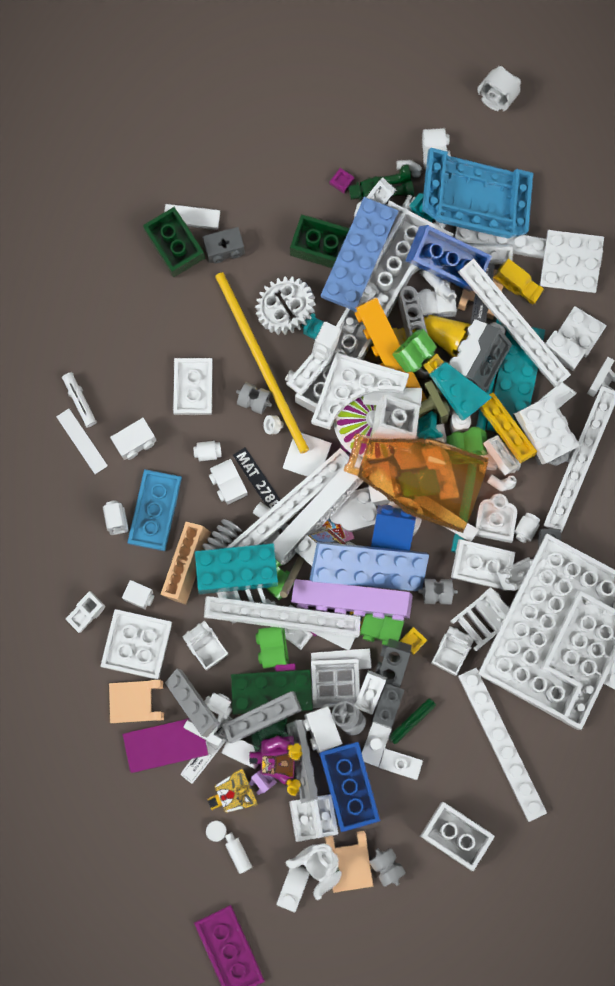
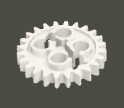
[255,276,316,335]

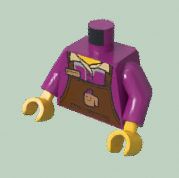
[249,736,302,796]

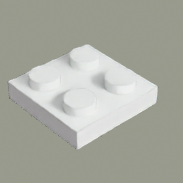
[558,306,607,357]

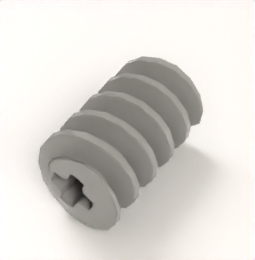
[202,519,243,550]

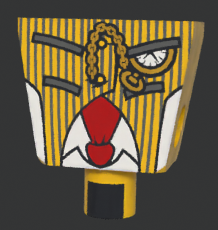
[207,769,258,813]

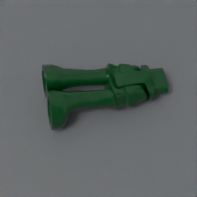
[348,164,414,201]

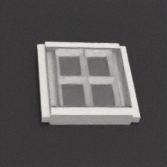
[311,659,360,708]

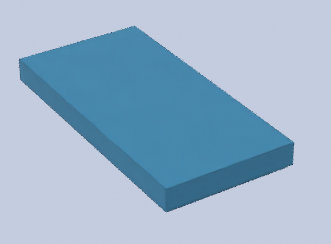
[127,469,182,552]

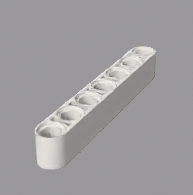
[272,455,373,565]

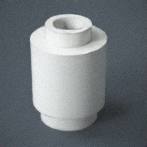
[193,441,222,461]
[514,513,540,543]

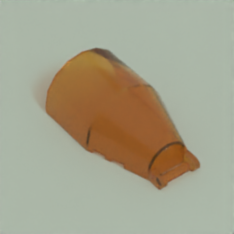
[343,433,489,533]

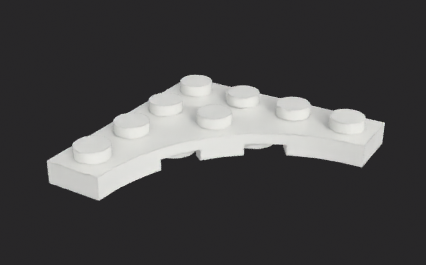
[311,353,409,429]

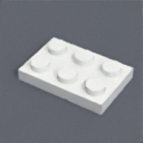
[173,358,213,415]
[451,539,515,590]

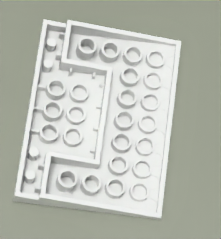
[478,534,615,730]

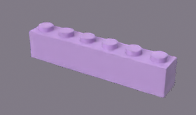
[291,579,413,621]

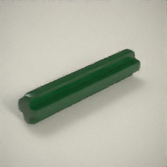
[389,698,436,744]

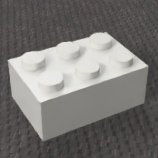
[420,802,495,871]

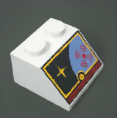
[295,528,348,566]

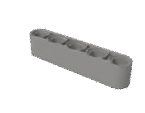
[398,286,430,379]

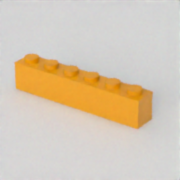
[354,297,426,402]

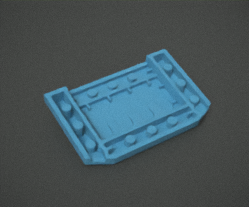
[422,147,533,239]

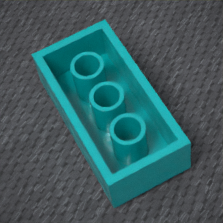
[195,543,278,594]

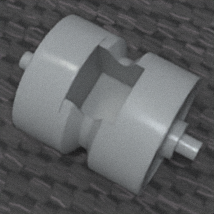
[236,382,272,415]
[418,579,458,605]
[332,701,366,735]
[369,848,406,887]

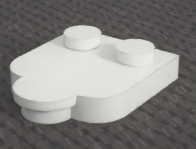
[329,487,377,532]
[475,494,517,543]

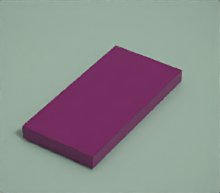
[123,719,209,773]
[194,905,265,986]

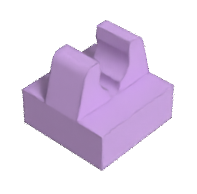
[249,770,277,795]

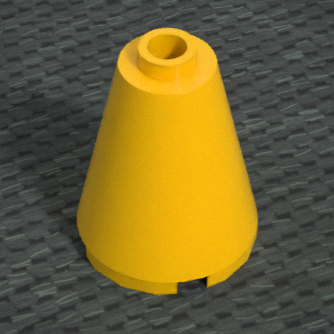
[424,315,472,357]

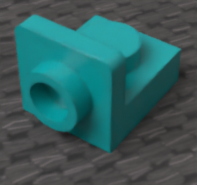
[409,193,435,223]
[302,313,324,340]
[417,411,443,442]

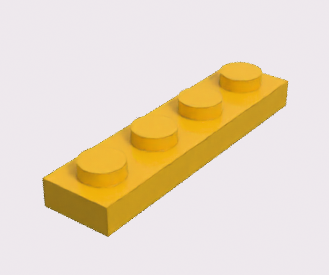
[479,393,537,464]

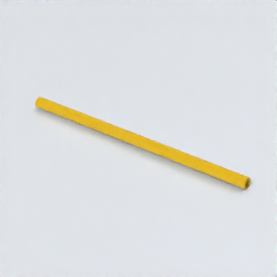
[215,272,309,454]

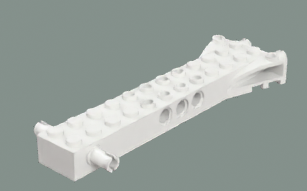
[285,195,454,413]

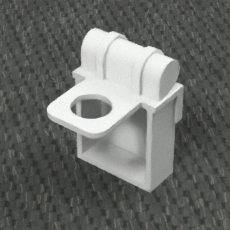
[182,621,229,671]
[431,626,474,676]

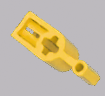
[493,258,544,304]

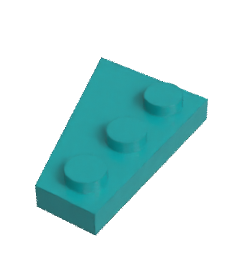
[429,362,492,421]

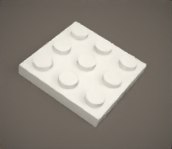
[540,230,604,293]
[100,609,172,680]

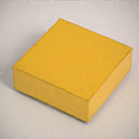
[400,627,427,655]

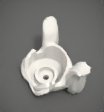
[286,844,342,900]

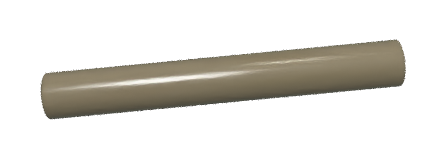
[280,556,305,598]

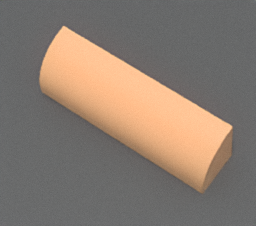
[160,522,211,604]

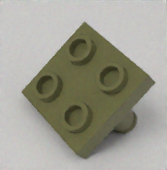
[418,380,450,424]

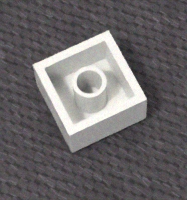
[372,394,420,449]

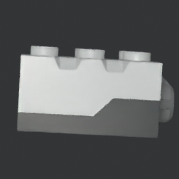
[449,319,512,392]
[512,394,579,466]

